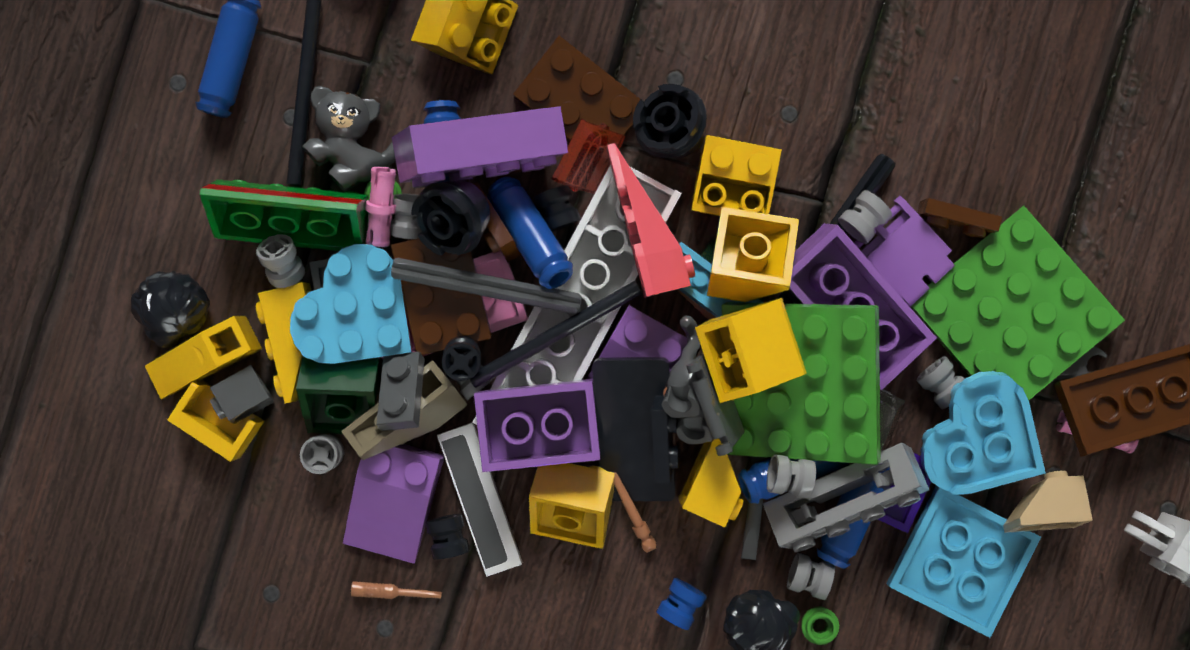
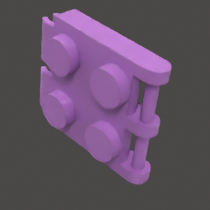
[854,196,955,307]

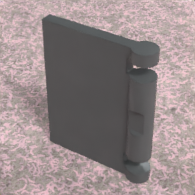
[686,352,745,456]

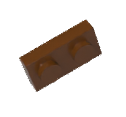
[473,182,520,263]
[917,198,1003,238]

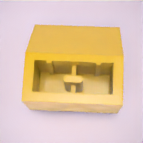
[411,0,518,74]
[691,135,782,216]
[695,298,807,403]

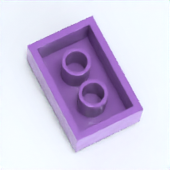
[474,379,601,472]

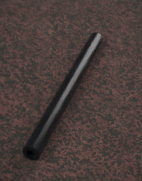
[286,0,322,186]
[470,281,642,388]

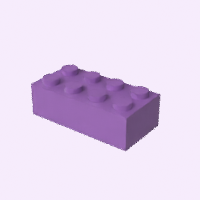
[392,106,569,188]
[784,223,937,390]

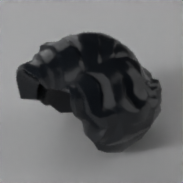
[131,271,210,348]
[723,590,800,650]

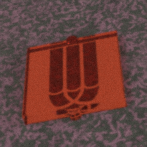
[551,119,626,194]

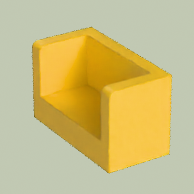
[167,380,264,462]

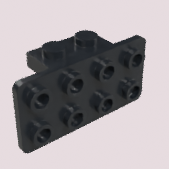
[592,357,680,501]

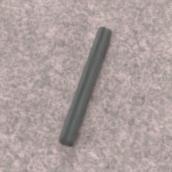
[391,258,581,314]

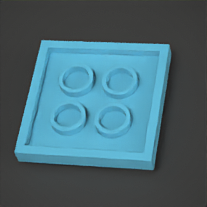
[886,486,1041,638]

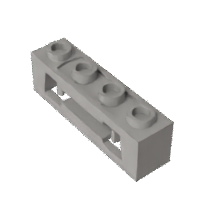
[763,443,929,552]

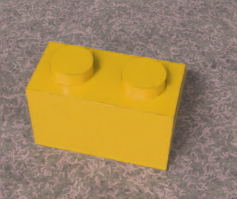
[707,207,799,302]
[678,438,743,527]
[529,463,615,549]

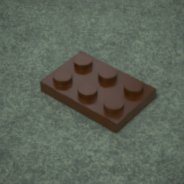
[513,36,640,163]
[391,238,492,355]

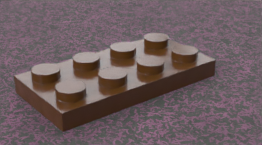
[1054,344,1190,457]

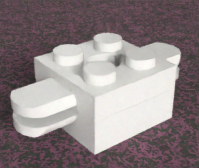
[1124,511,1190,588]

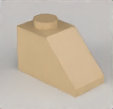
[1003,471,1093,533]

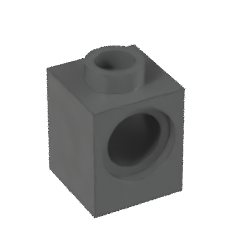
[210,365,274,424]

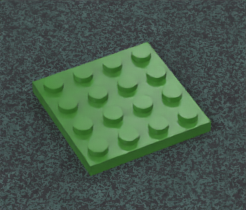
[909,206,1125,400]
[721,302,881,465]

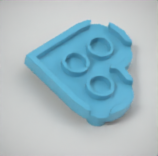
[290,244,412,364]
[921,371,1046,495]

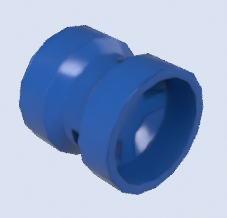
[656,578,707,630]

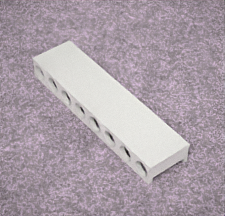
[472,164,681,425]

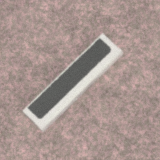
[437,423,523,577]

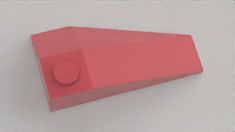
[607,143,696,298]

